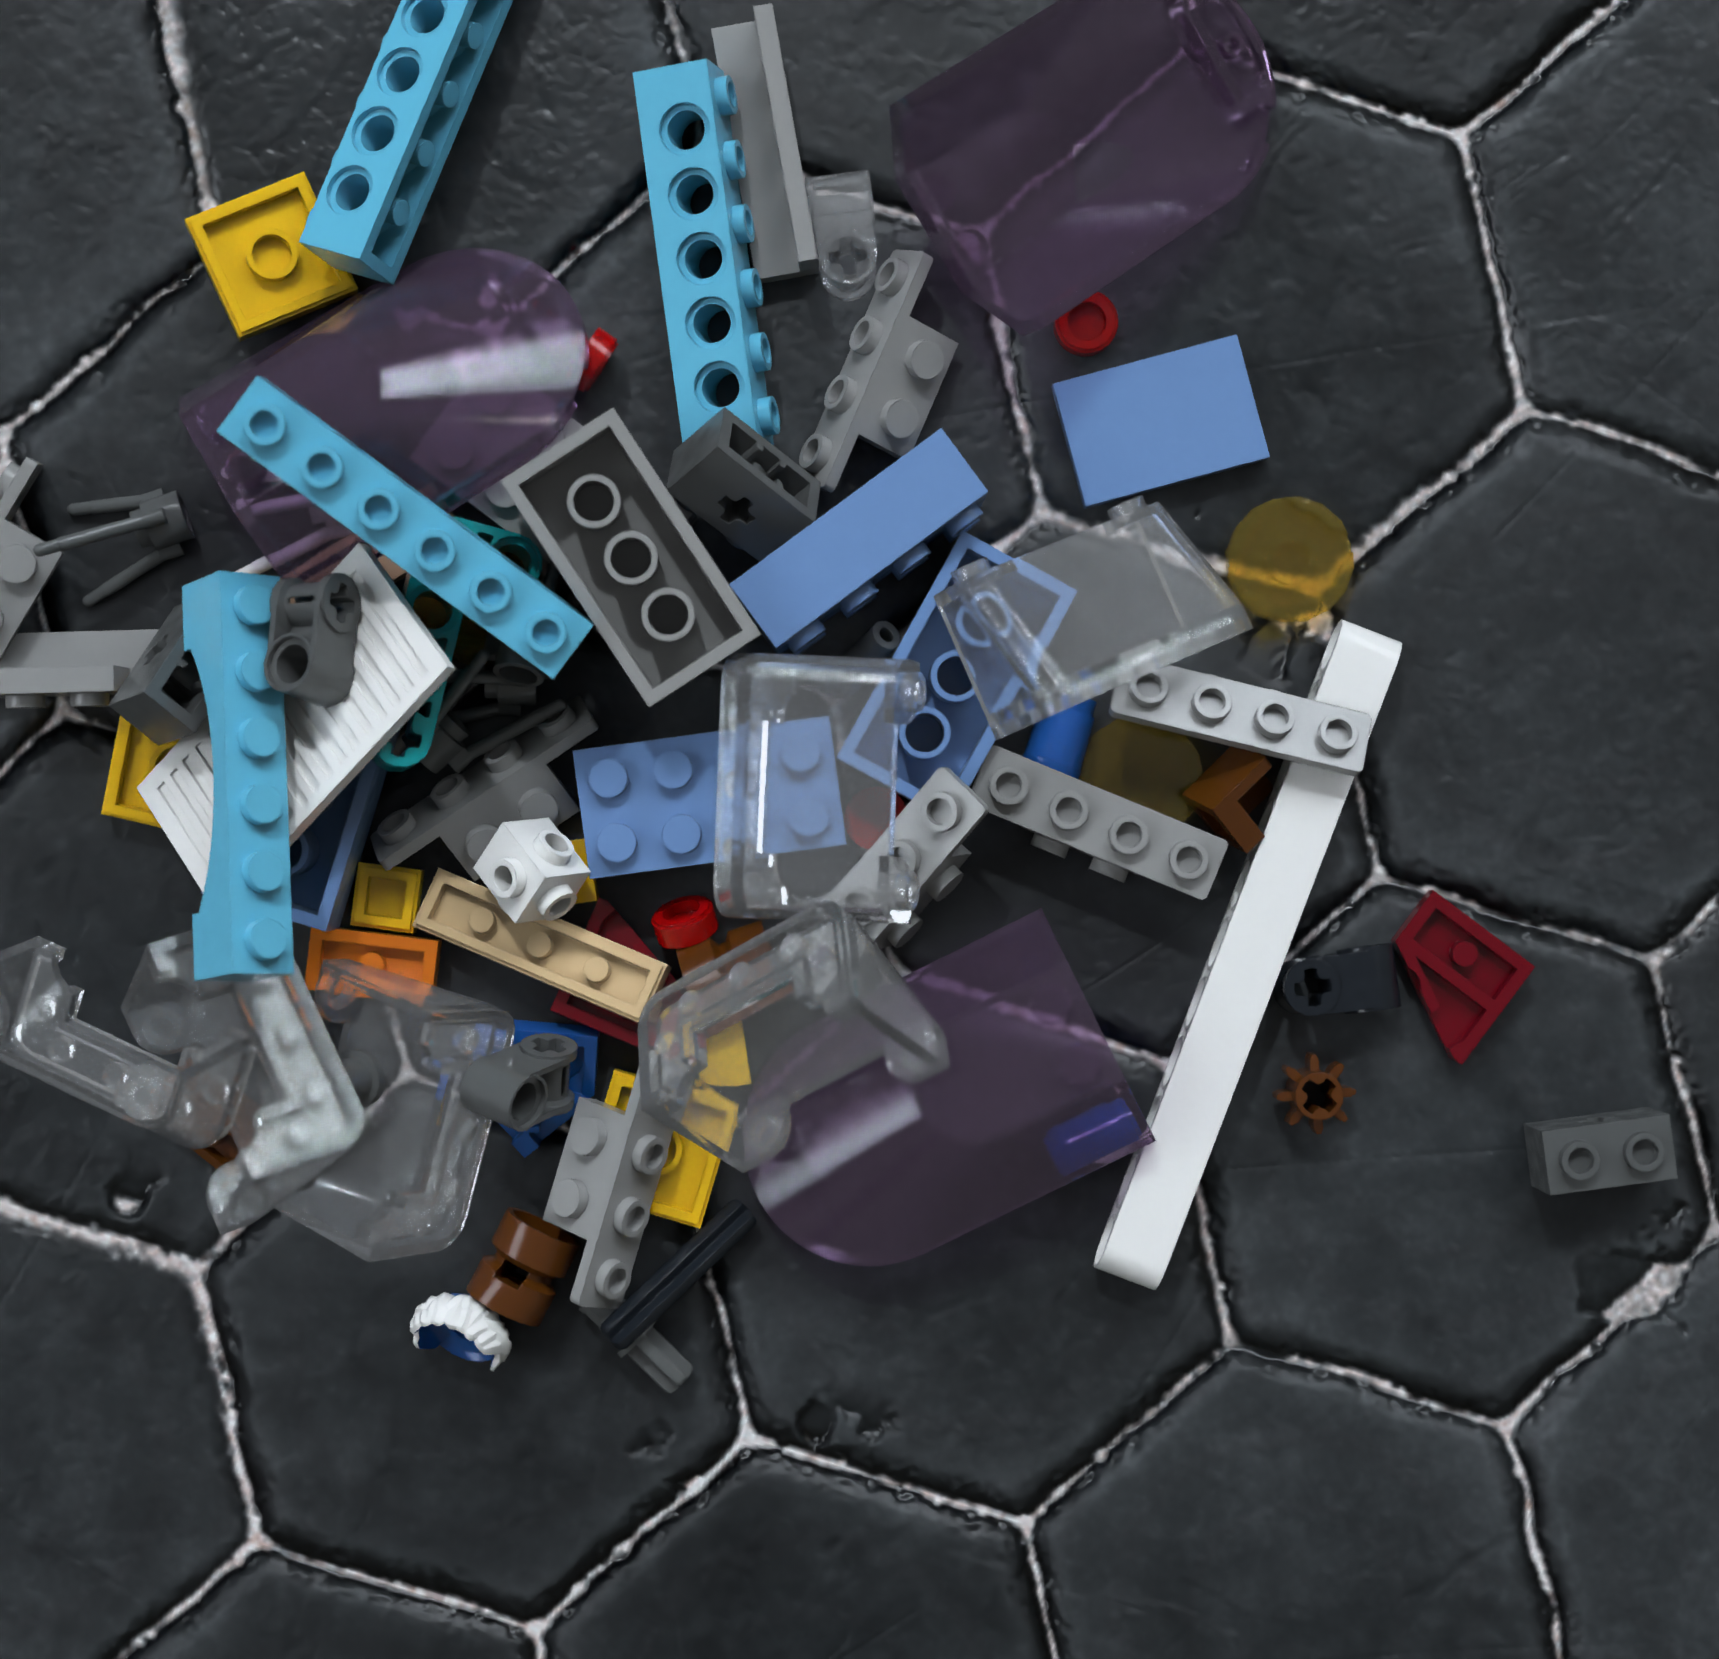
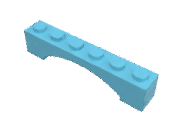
[182,570,294,981]

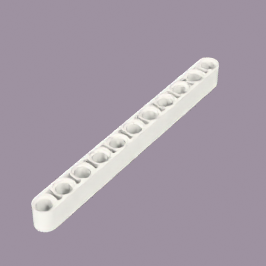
[1094,619,1402,1290]

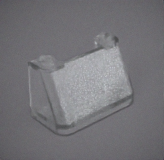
[933,495,1253,740]
[713,653,927,924]
[638,900,950,1173]
[120,930,365,1235]
[0,936,261,1149]
[263,959,515,1262]

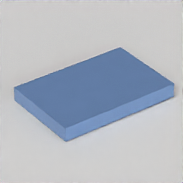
[1051,334,1270,509]

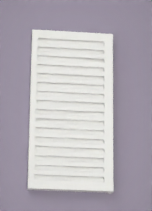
[137,542,456,893]

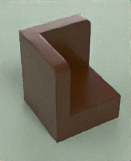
[1182,746,1273,854]

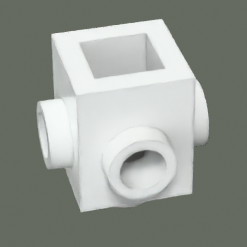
[473,817,591,923]

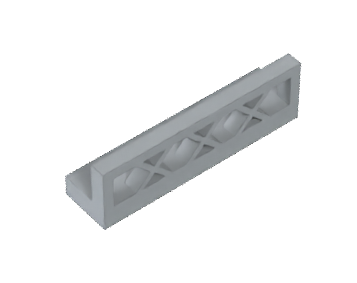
[711,3,819,283]

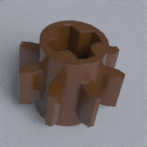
[1272,1052,1356,1134]

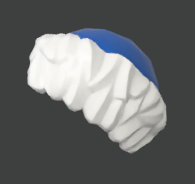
[410,1292,512,1372]

